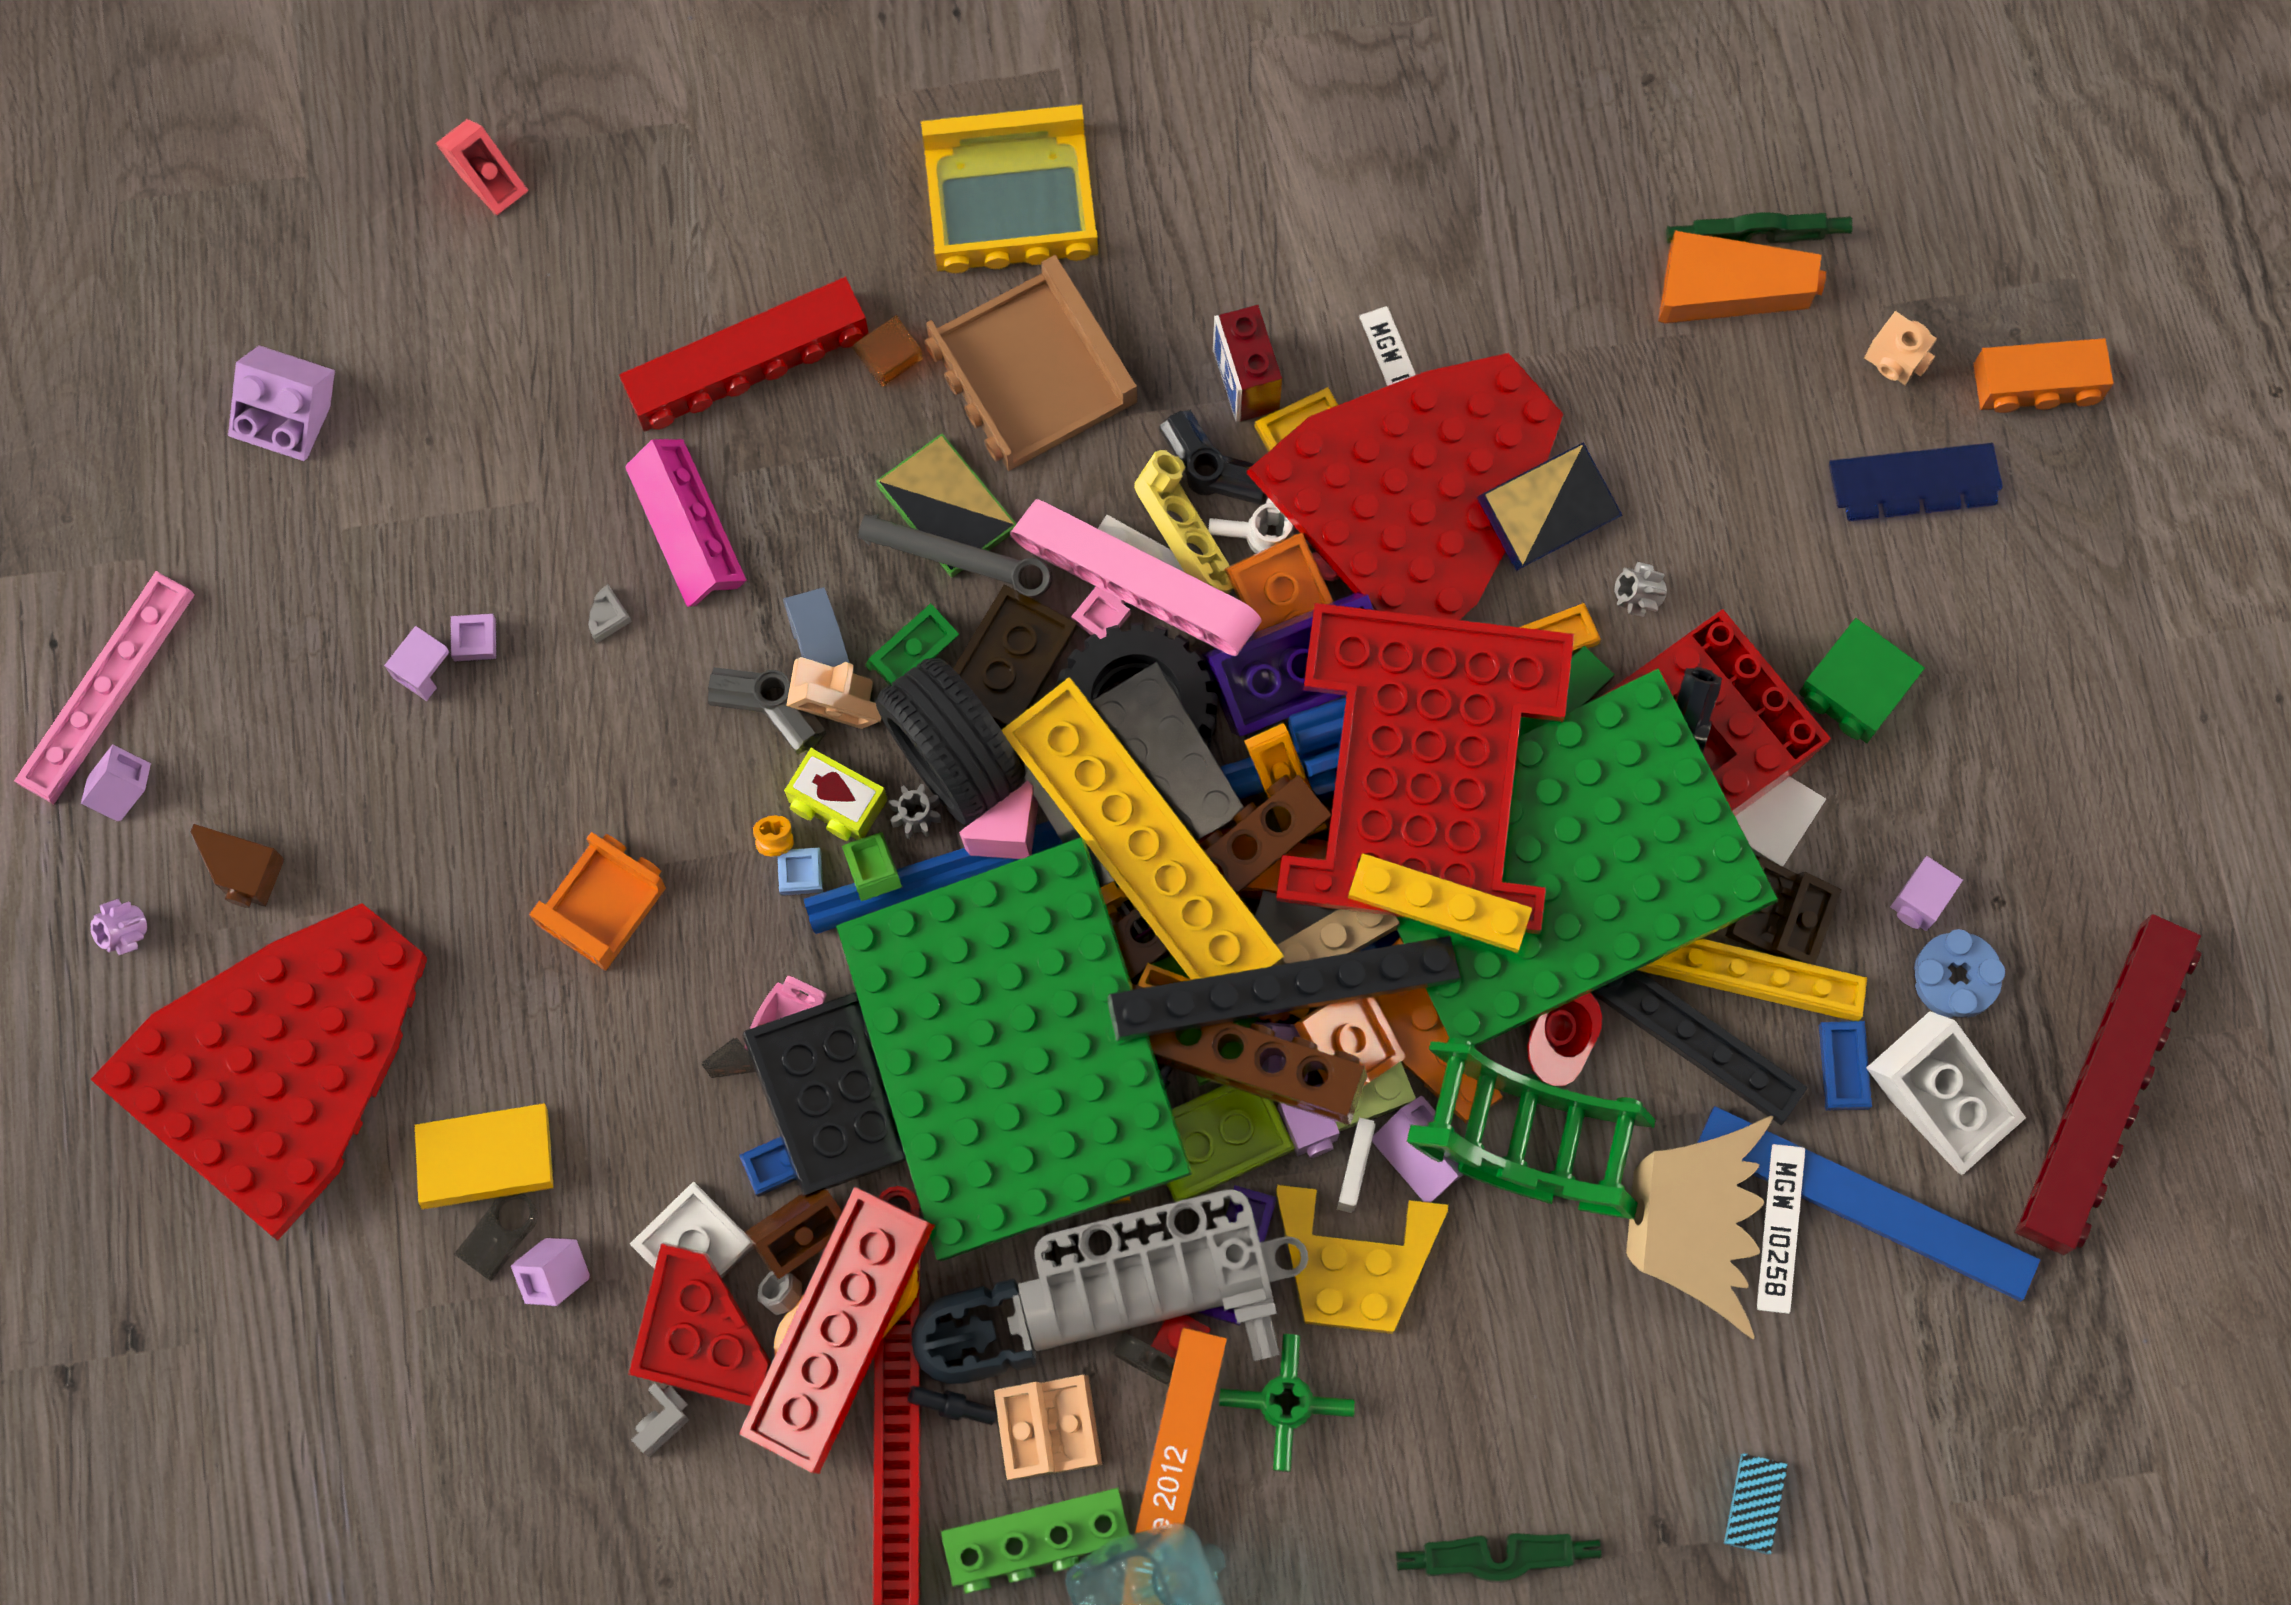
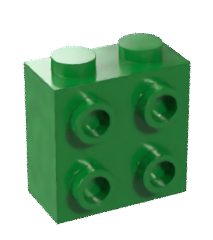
[1798,617,1925,744]

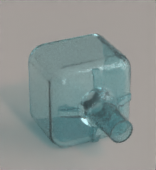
[1065,1523,1226,1605]

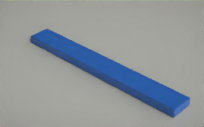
[1697,1106,2040,1301]

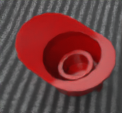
[1527,993,1602,1086]

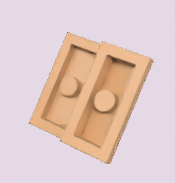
[994,1375,1102,1480]

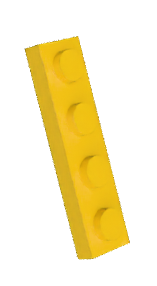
[1348,853,1532,953]

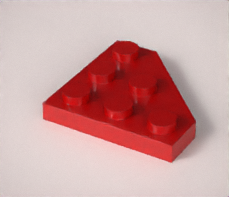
[628,1242,771,1406]

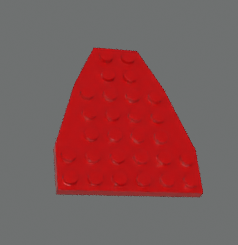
[1246,353,1564,620]
[90,903,428,1241]

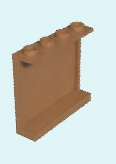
[924,255,1137,471]

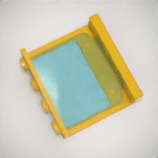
[921,105,1098,273]

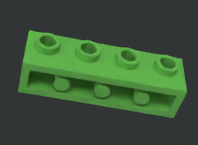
[941,1488,1131,1594]

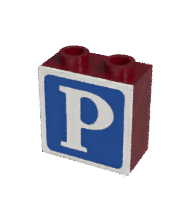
[1213,305,1282,423]

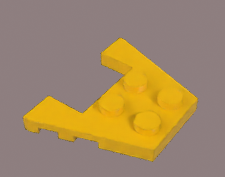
[1276,1185,1448,1334]

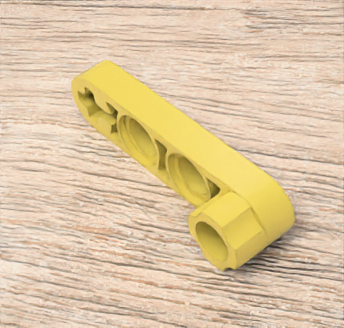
[1134,450,1233,595]

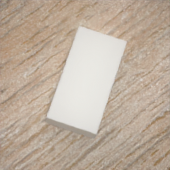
[1337,1117,1376,1213]

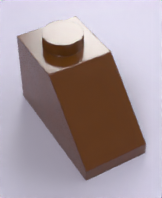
[190,824,284,908]

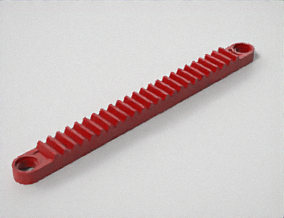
[873,1186,921,1605]

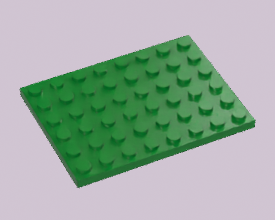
[1396,668,1778,1048]
[836,837,1193,1261]

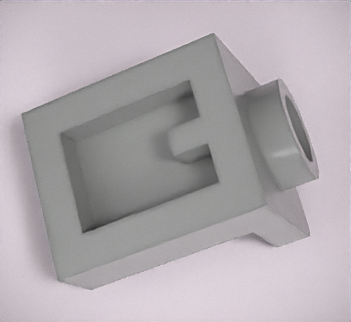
[631,1383,689,1457]

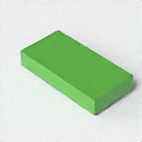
[842,832,902,902]

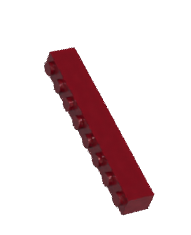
[2014,914,2202,1256]

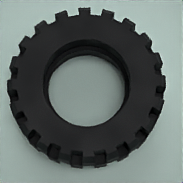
[1057,623,1217,748]

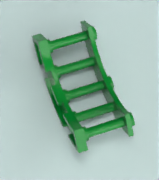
[1406,1038,1656,1219]

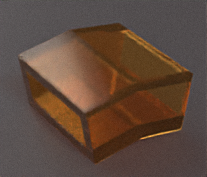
[852,315,923,387]

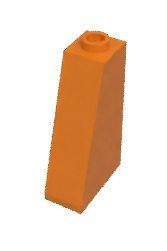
[1658,231,1826,323]

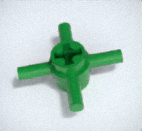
[1219,1334,1355,1472]

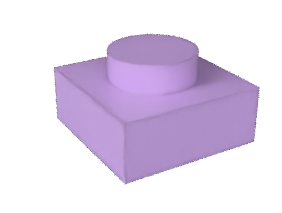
[451,614,496,661]

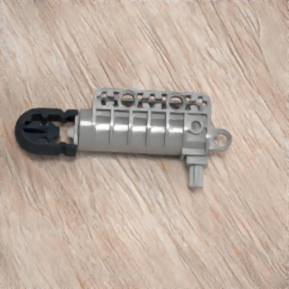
[912,1189,1308,1384]

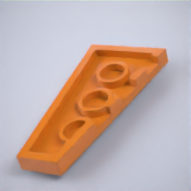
[1374,988,1503,1123]

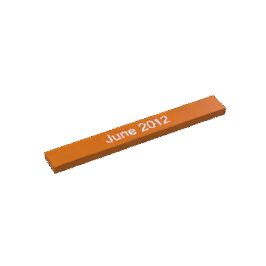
[1118,1328,1227,1605]

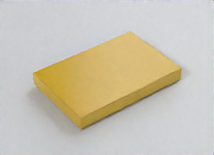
[415,1103,554,1210]

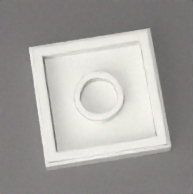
[1735,777,1826,867]
[630,1181,754,1278]

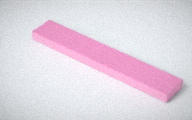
[14,571,194,805]

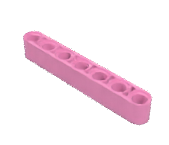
[1010,499,1262,656]

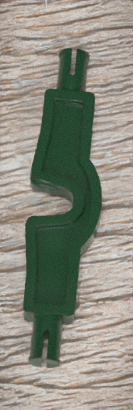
[1666,212,1853,244]
[1396,1533,1601,1582]

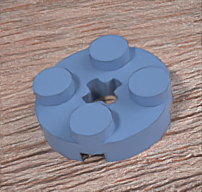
[1914,929,2005,1018]

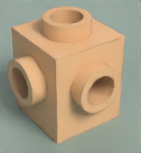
[1864,311,1937,385]

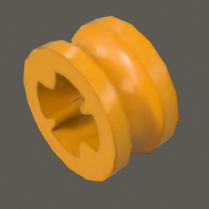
[753,815,794,857]

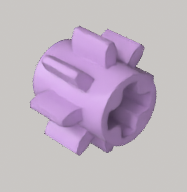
[91,899,147,955]

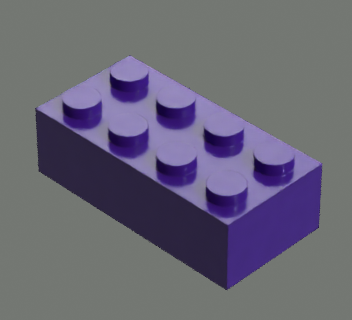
[1202,593,1374,737]

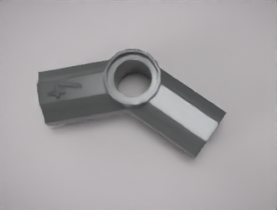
[708,667,827,755]

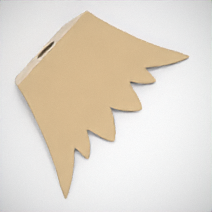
[1626,1116,1773,1339]

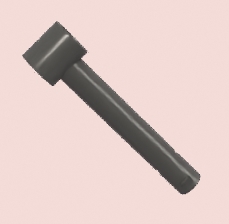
[858,514,1053,596]

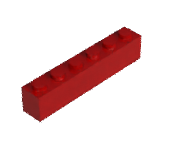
[619,276,869,432]

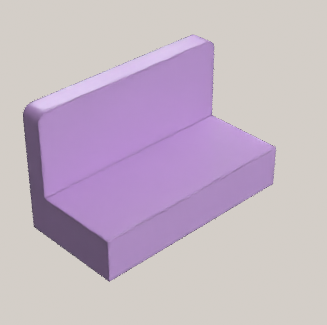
[1372,1095,1463,1203]

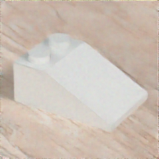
[1866,1011,2026,1175]

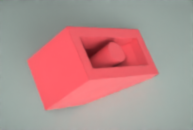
[436,119,528,215]

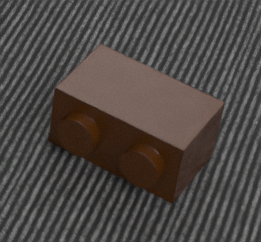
[745,1188,842,1280]

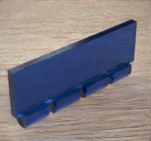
[1828,442,2003,522]

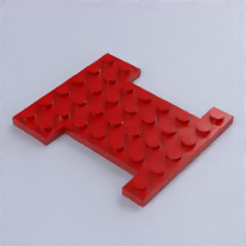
[1276,603,1574,934]

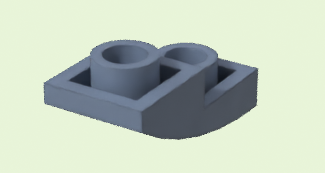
[783,587,849,667]

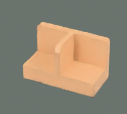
[786,657,881,729]

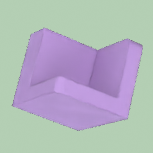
[384,626,449,701]
[81,744,151,821]
[510,1238,590,1306]

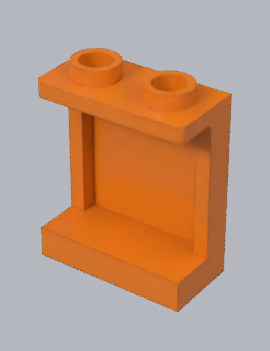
[529,832,666,971]

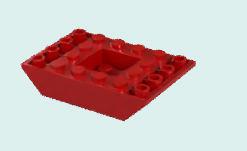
[1600,609,1831,816]

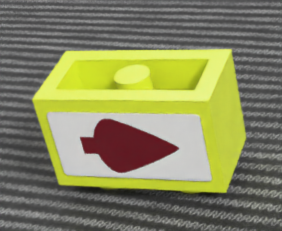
[784,748,888,841]

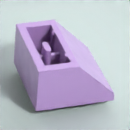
[228,346,335,461]

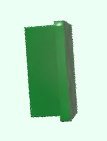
[865,603,959,685]

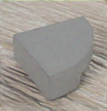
[588,584,632,644]

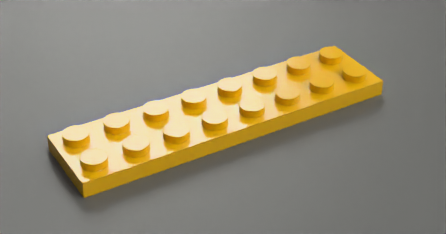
[1002,677,1285,980]

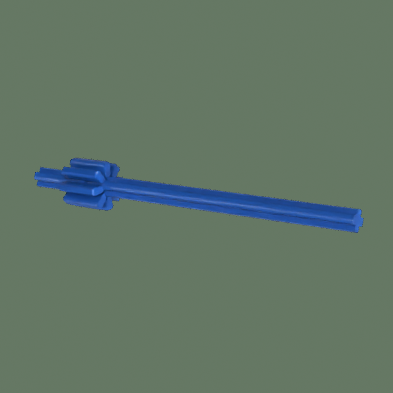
[804,698,1346,934]

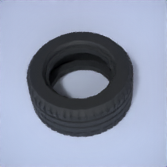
[876,658,1026,825]

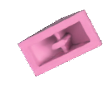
[959,780,1039,859]

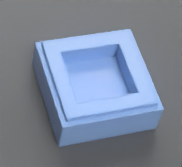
[778,847,823,895]

